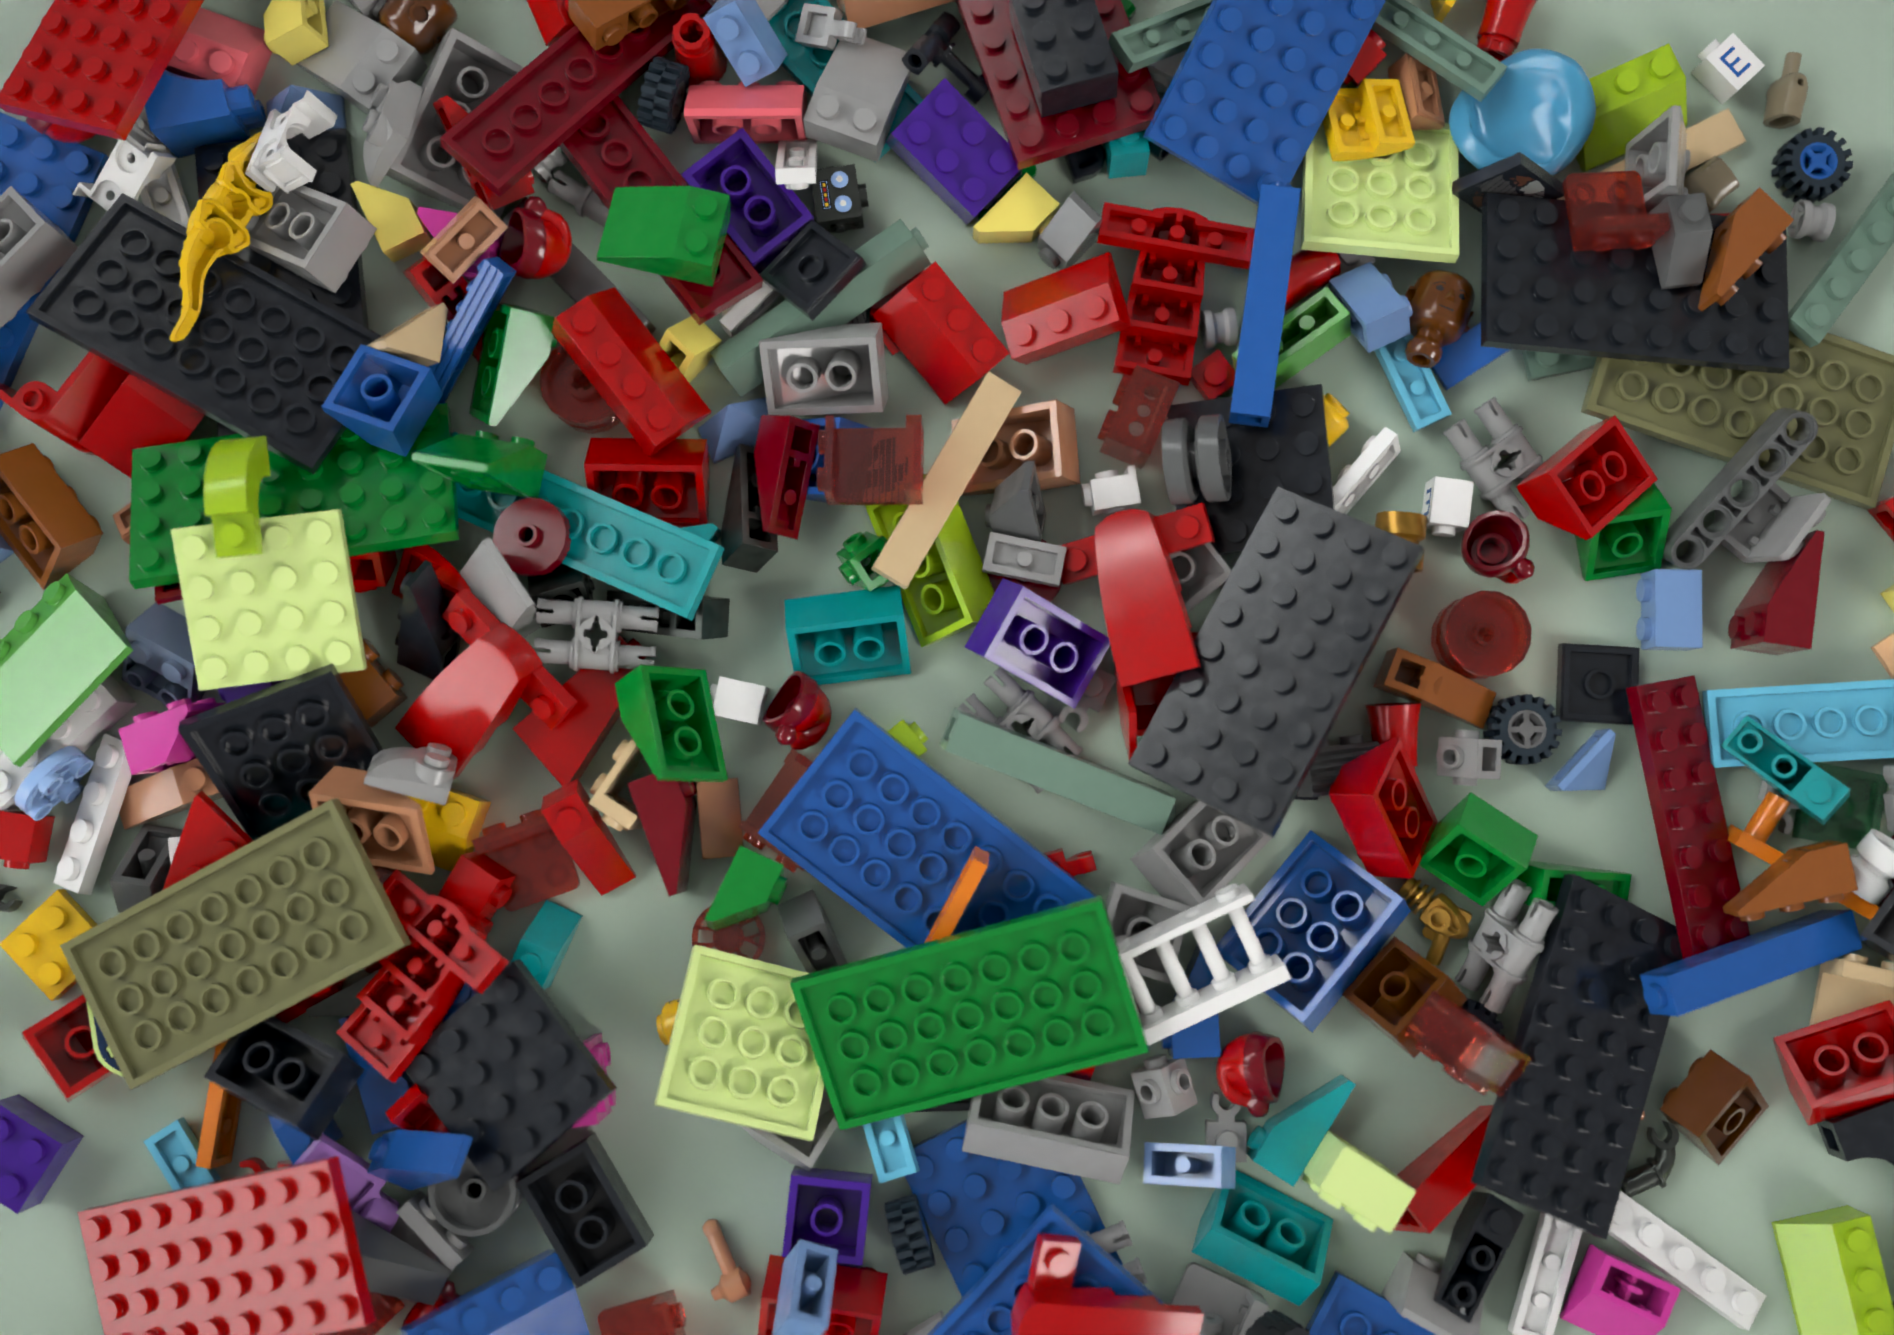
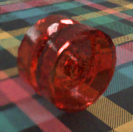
[539,345,621,434]
[1431,590,1531,680]

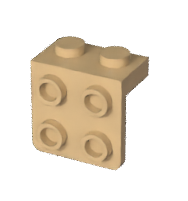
[589,739,643,832]
[1809,953,1894,1026]

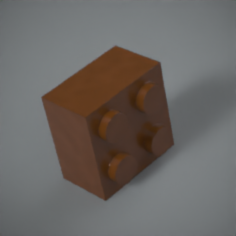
[1342,936,1467,1058]

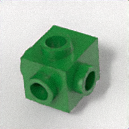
[836,531,889,592]

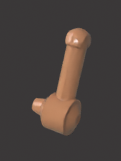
[702,1219,751,1303]

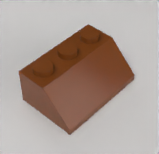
[0,443,103,590]

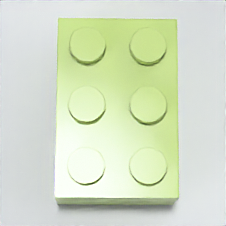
[1302,1130,1416,1234]

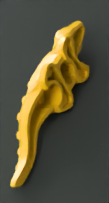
[170,132,273,342]

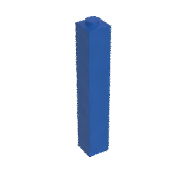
[1228,182,1301,428]
[1640,910,1863,1017]

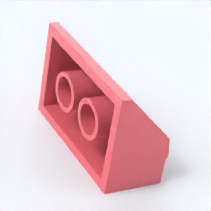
[165,7,272,98]
[684,81,807,144]

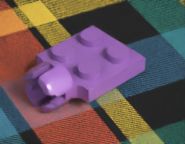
[293,1134,399,1233]

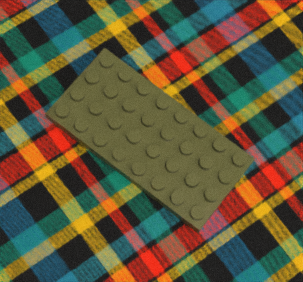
[1581,330,1894,510]
[60,798,411,1090]

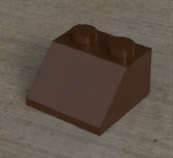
[1660,1049,1769,1165]

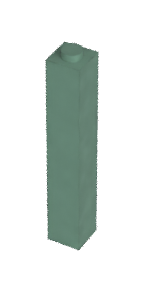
[710,219,931,397]
[939,707,1176,835]

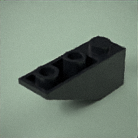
[395,560,461,680]
[1433,1191,1524,1323]

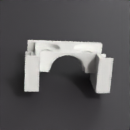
[245,90,338,194]
[72,123,176,211]

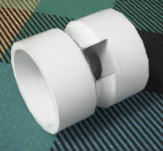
[1850,829,1894,905]

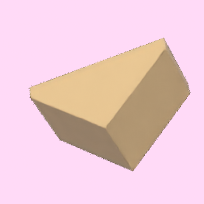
[367,302,448,367]

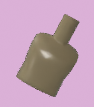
[1763,52,1808,129]
[1684,155,1740,213]

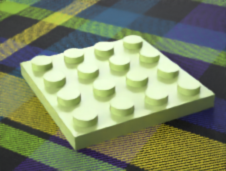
[1301,121,1460,263]
[171,509,367,691]
[654,945,825,1141]

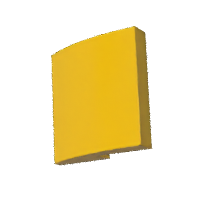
[1323,79,1415,161]

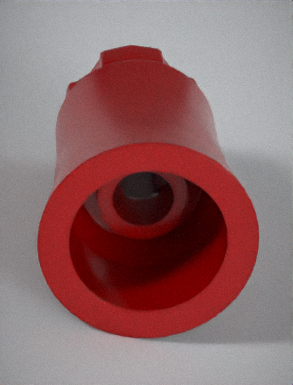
[1477,0,1537,62]
[672,13,728,85]
[1284,250,1341,313]
[1365,702,1421,770]

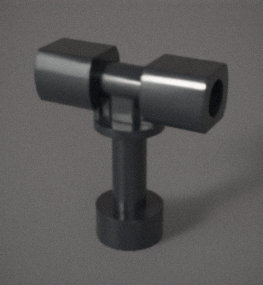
[902,11,988,105]

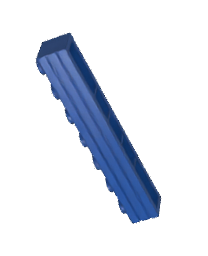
[427,256,517,404]

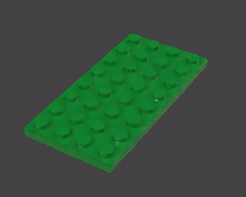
[129,403,460,589]
[790,895,1149,1131]

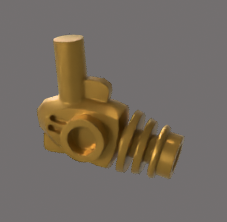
[1397,877,1473,966]

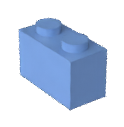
[703,0,788,87]
[1329,262,1413,353]
[1636,569,1703,651]
[1143,1142,1236,1189]
[772,1239,838,1335]

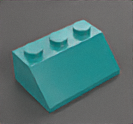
[784,585,912,685]
[1192,1170,1334,1306]

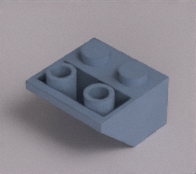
[122,603,206,707]

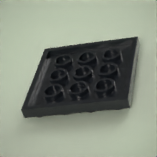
[1167,384,1335,555]
[178,663,384,841]
[405,959,617,1192]

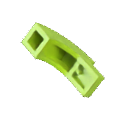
[204,436,271,558]

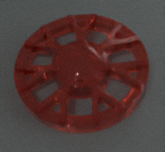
[692,906,766,960]

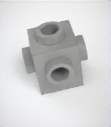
[1436,730,1502,786]
[1130,1054,1198,1119]

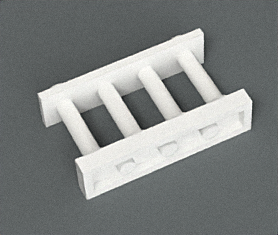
[1115,883,1291,1045]

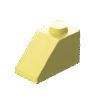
[263,0,329,66]
[973,173,1060,243]
[351,181,433,263]
[659,316,722,383]

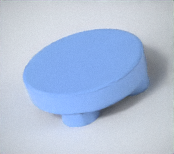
[15,746,94,821]

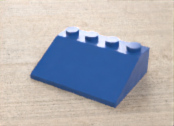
[1216,830,1411,1032]
[399,1249,590,1335]

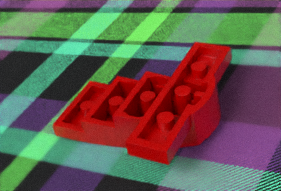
[1097,202,1255,386]
[1059,503,1215,688]
[395,587,577,780]
[336,869,509,1083]
[1011,1233,1204,1335]

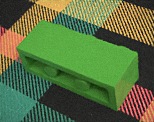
[1232,286,1351,389]

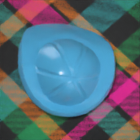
[1449,49,1596,176]

